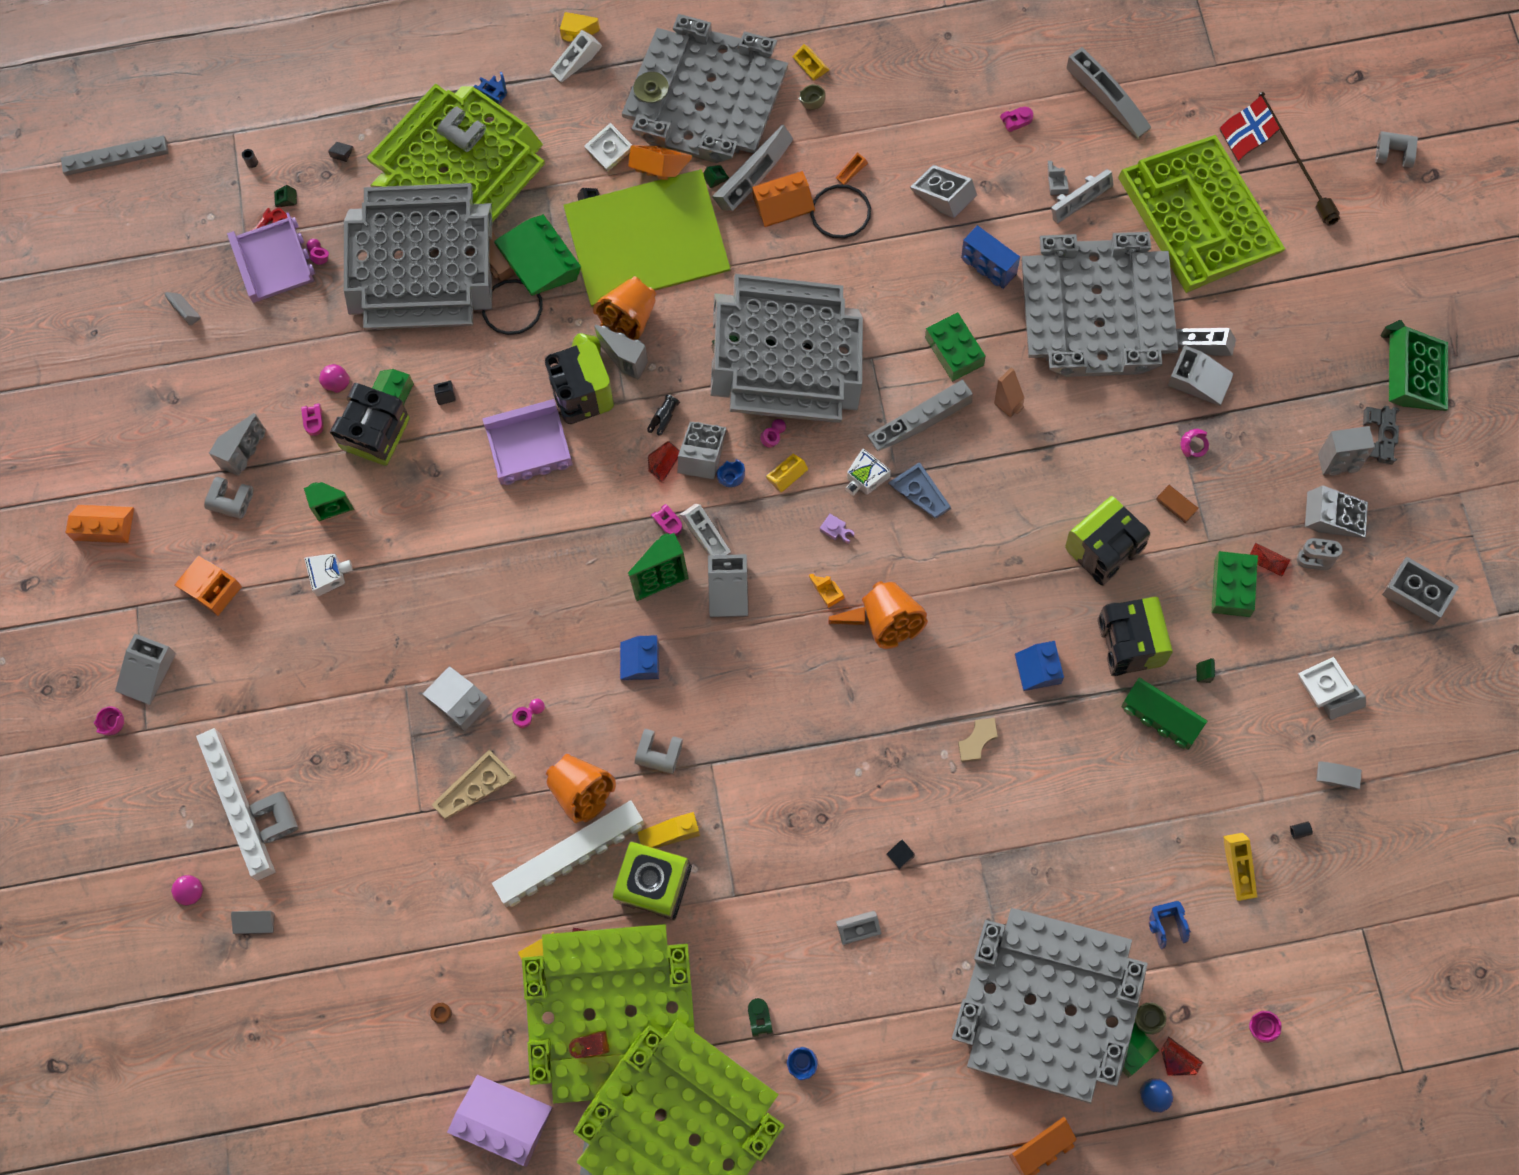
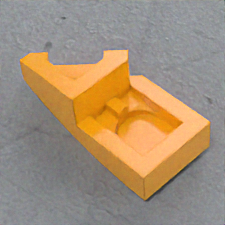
[809,574,845,608]

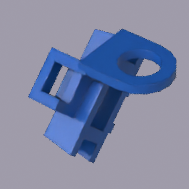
[473,72,507,104]

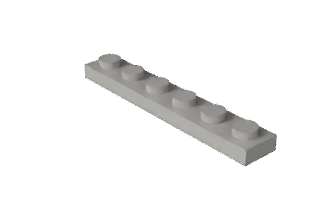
[61,135,169,176]

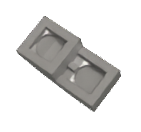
[1316,761,1362,790]

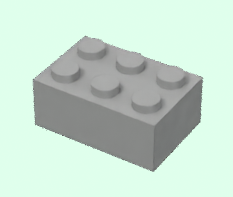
[1318,426,1375,476]
[1382,556,1459,625]

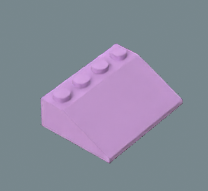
[447,1075,553,1167]

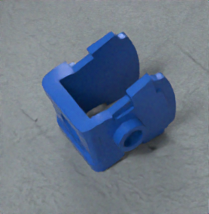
[1149,901,1191,949]

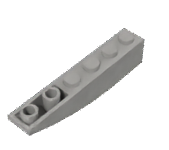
[1066,47,1151,139]
[712,125,793,211]
[868,379,973,451]

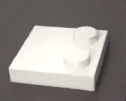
[585,123,632,172]
[1298,657,1354,708]

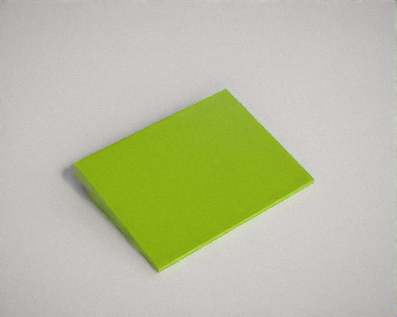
[1118,135,1285,293]
[563,169,731,307]

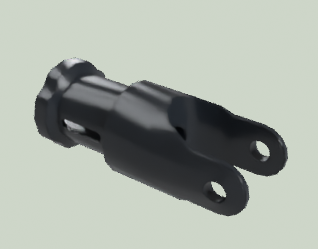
[647,394,680,436]

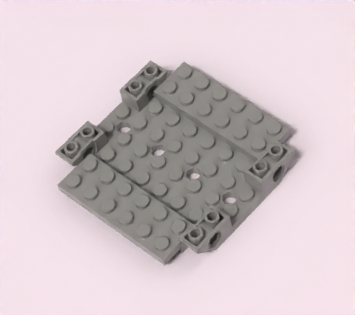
[622,14,788,163]
[344,183,492,330]
[1021,232,1178,377]
[710,274,863,423]
[952,908,1148,1104]

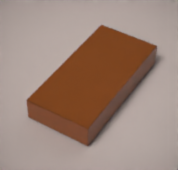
[1156,485,1199,524]

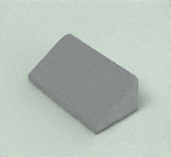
[164,292,201,325]
[1323,685,1366,720]
[231,911,275,934]
[836,911,882,945]

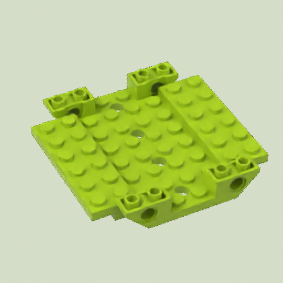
[367,83,545,223]
[522,924,695,1104]
[573,1020,785,1175]

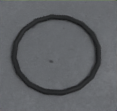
[810,184,871,239]
[482,279,543,335]

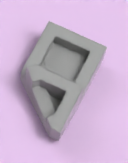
[1047,161,1069,195]

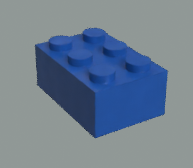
[961,225,1020,289]

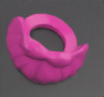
[1180,428,1209,457]

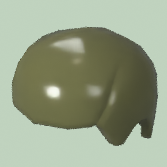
[799,84,826,110]
[1135,1003,1167,1035]

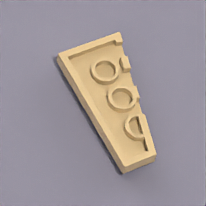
[432,750,517,820]

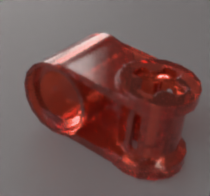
[569,1031,610,1058]

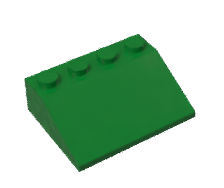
[494,214,581,296]
[1389,326,1448,411]
[628,533,689,601]

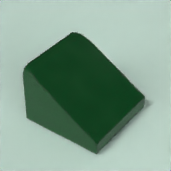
[703,165,729,188]
[274,185,297,207]
[1380,320,1405,338]
[1196,658,1215,683]

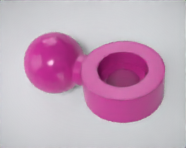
[306,239,329,265]
[760,419,786,448]
[512,699,545,728]

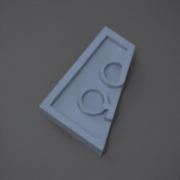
[888,462,951,519]

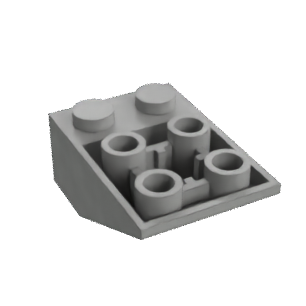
[594,324,648,380]
[1168,345,1234,406]
[209,413,266,476]
[677,421,726,479]
[1305,486,1368,538]
[708,554,748,617]
[115,634,176,705]

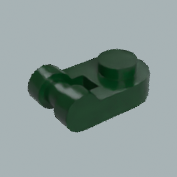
[748,998,773,1037]

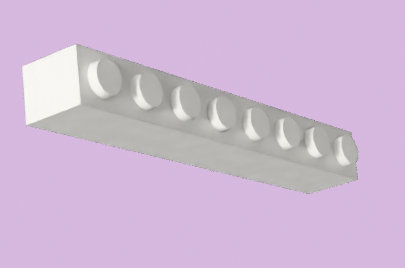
[196,728,276,881]
[492,800,644,907]

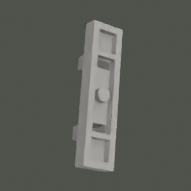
[1051,169,1114,224]

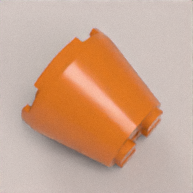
[593,277,656,340]
[862,581,928,649]
[546,754,616,824]

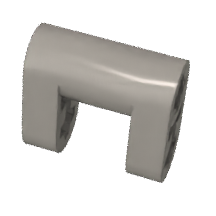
[437,107,486,152]
[1375,131,1418,168]
[204,477,253,519]
[1296,538,1342,570]
[634,729,683,774]
[249,792,298,843]

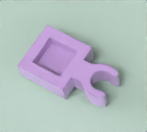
[820,514,854,544]

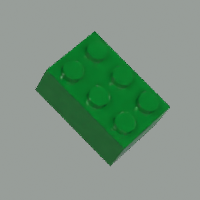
[925,312,986,382]
[1211,551,1258,617]

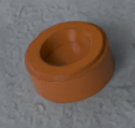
[430,1003,452,1024]

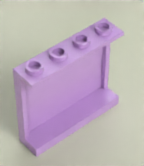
[227,212,315,303]
[482,399,573,485]

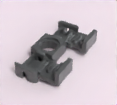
[1363,406,1400,464]

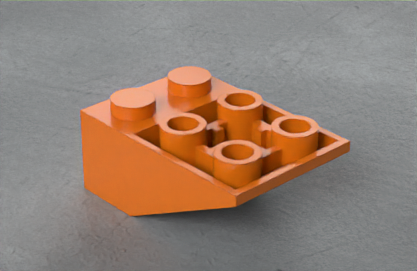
[174,556,242,616]

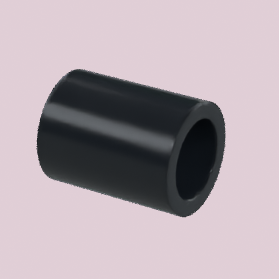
[242,149,258,168]
[1290,821,1313,840]

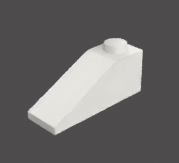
[549,30,602,82]
[680,504,731,555]

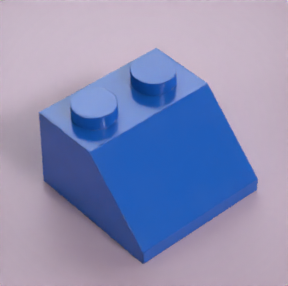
[620,635,659,680]
[1015,641,1064,691]

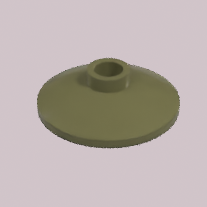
[633,72,669,103]

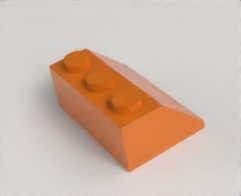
[628,145,692,180]
[752,171,815,227]
[65,505,134,543]
[1009,1117,1077,1175]

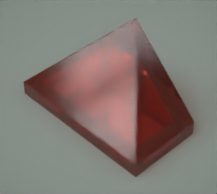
[648,441,680,483]
[1250,543,1291,577]
[1161,1036,1203,1076]

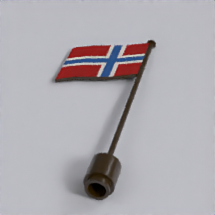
[1220,92,1340,226]

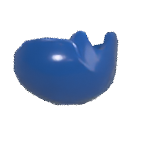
[716,459,745,488]
[787,1047,818,1080]
[1140,1078,1173,1113]

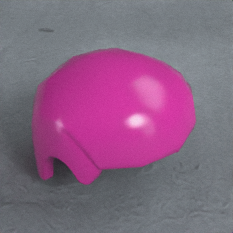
[319,364,350,393]
[94,706,124,736]
[171,875,203,906]
[1249,1011,1282,1043]

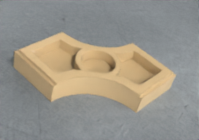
[958,718,998,762]

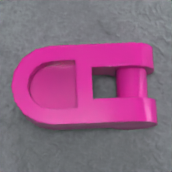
[1000,106,1034,132]
[301,403,324,436]
[651,504,683,536]

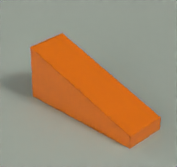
[836,152,868,185]
[828,607,865,625]

